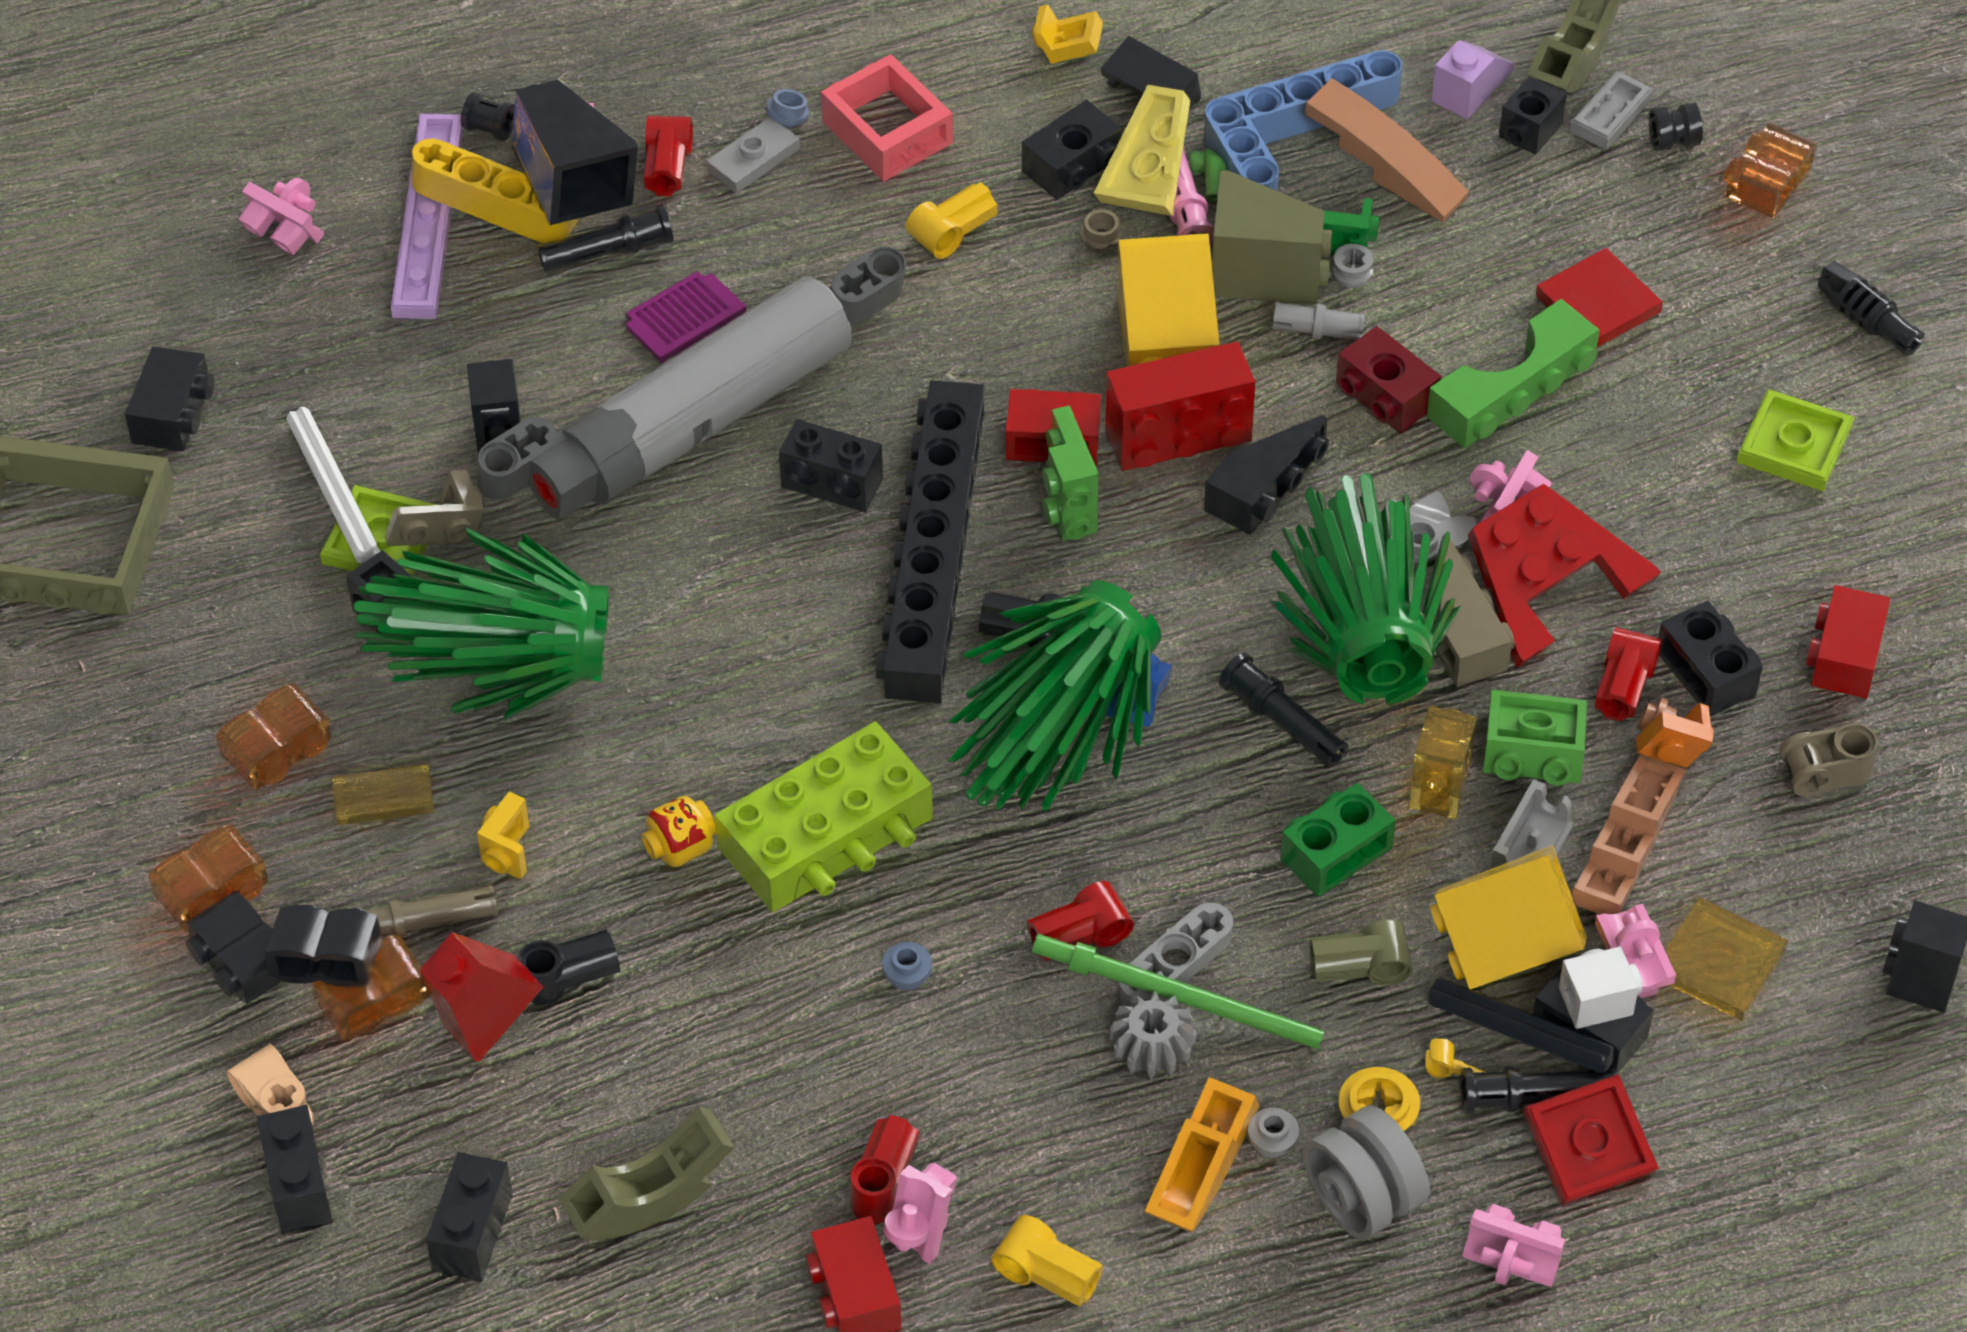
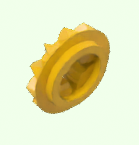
[1338,1067,1420,1131]

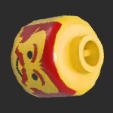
[641,795,716,868]

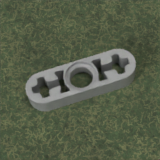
[1119,903,1233,1007]

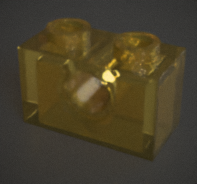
[1409,706,1477,819]

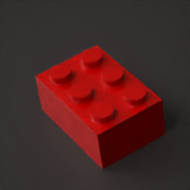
[1105,341,1256,471]

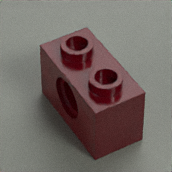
[1336,326,1442,434]

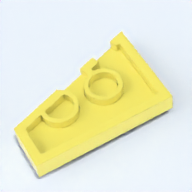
[1094,85,1190,216]

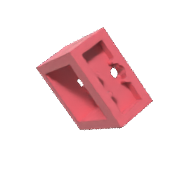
[821,54,953,182]

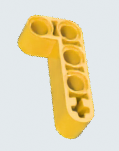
[411,138,579,244]

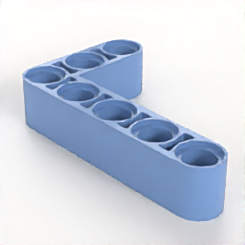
[1204,50,1403,191]

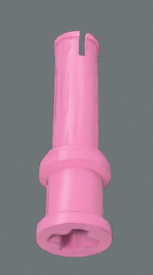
[1170,145,1214,246]

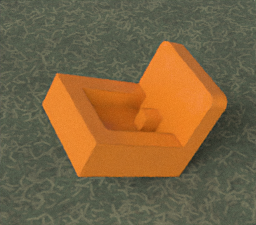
[1636,703,1714,768]

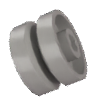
[1302,1104,1430,1240]

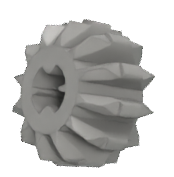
[1110,991,1196,1079]

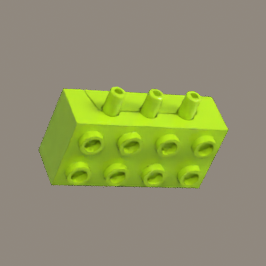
[715,721,933,913]

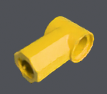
[905,182,997,259]
[990,1215,1103,1307]

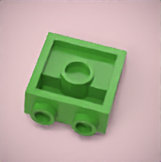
[1042,405,1099,541]
[1483,689,1587,786]

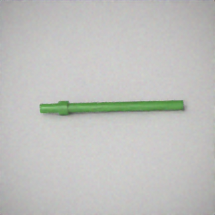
[1032,934,1324,1049]

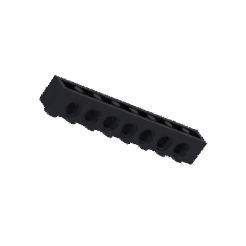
[876,380,985,704]

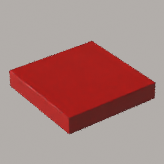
[1535,247,1663,348]
[1523,1074,1659,1206]

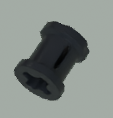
[460,92,515,141]

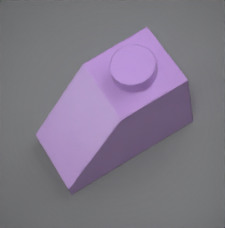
[1432,40,1515,120]

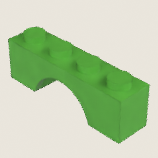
[1427,299,1599,449]

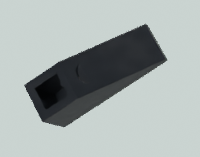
[1204,415,1329,535]

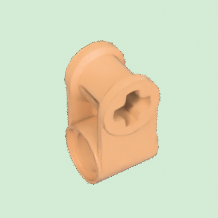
[226,1043,314,1126]

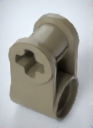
[1779,723,1878,797]

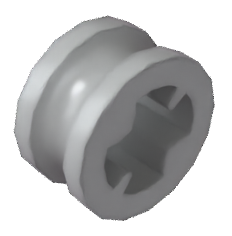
[1332,244,1374,288]

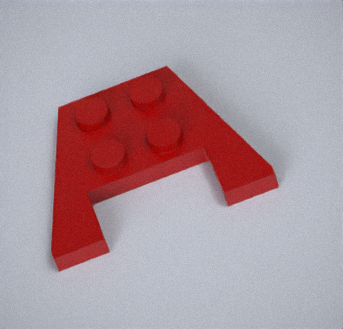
[1468,483,1661,668]

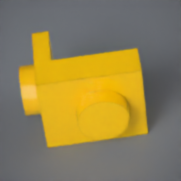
[1032,4,1103,64]
[477,791,530,879]

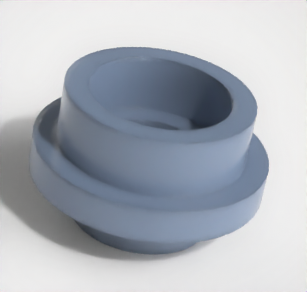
[766,89,809,128]
[882,942,932,990]

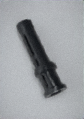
[537,204,674,273]
[1219,652,1348,768]
[1460,1066,1617,1114]

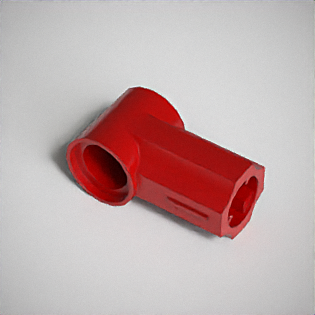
[644,115,693,197]
[1594,627,1662,722]
[1027,881,1134,962]
[850,1115,919,1224]

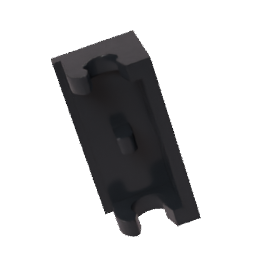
[1100,35,1202,109]

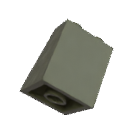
[1212,170,1332,304]

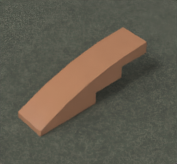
[1305,78,1469,223]
[1572,754,1686,914]

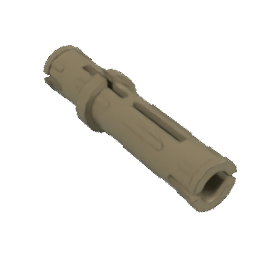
[364,885,498,940]

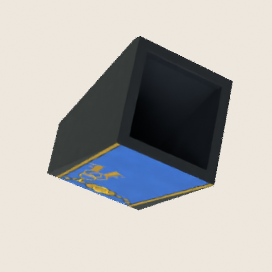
[512,80,638,225]

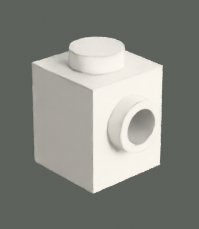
[1559,946,1642,1029]

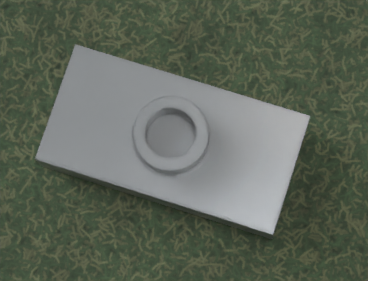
[1570,71,1654,150]
[707,117,800,194]

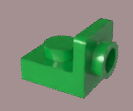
[1323,198,1380,256]

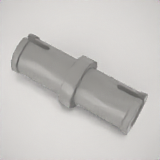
[1272,301,1365,340]

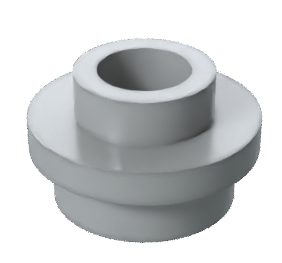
[1248,1108,1299,1158]

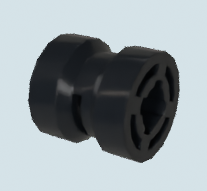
[1648,103,1703,151]

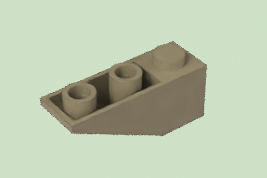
[1436,538,1515,687]

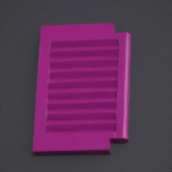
[625,271,747,363]

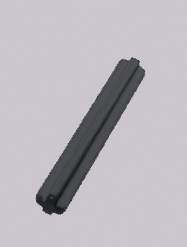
[1428,978,1614,1073]

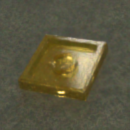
[1665,897,1789,1021]

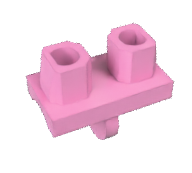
[238,178,325,255]
[1469,450,1552,522]
[1595,904,1676,998]
[884,1163,957,1264]
[1462,1204,1566,1288]

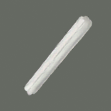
[286,407,380,564]

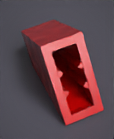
[419,932,543,1062]

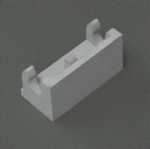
[1490,779,1574,869]

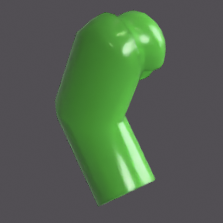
[1190,148,1227,202]

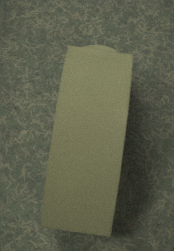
[1526,0,1622,93]
[558,1106,735,1240]

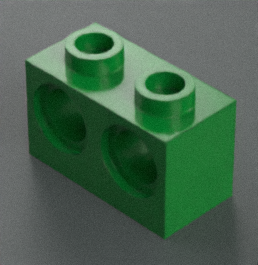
[1280,782,1396,897]

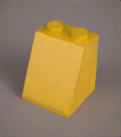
[1117,234,1220,367]
[1430,845,1587,990]

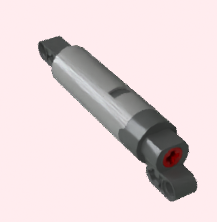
[477,246,907,520]

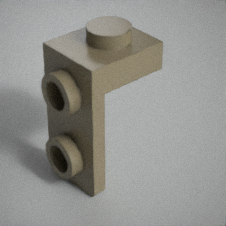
[385,470,484,546]

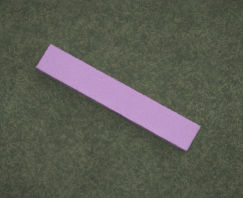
[391,114,463,319]

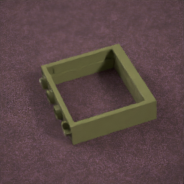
[0,436,175,616]

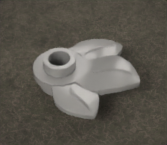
[1386,491,1476,563]

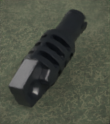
[1818,261,1925,356]

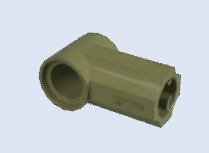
[1309,919,1413,986]

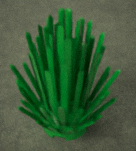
[1269,472,1462,705]
[352,528,609,720]
[948,580,1161,812]

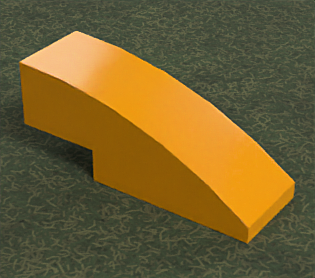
[1145,1077,1259,1233]

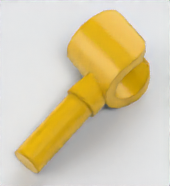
[1425,1038,1485,1078]

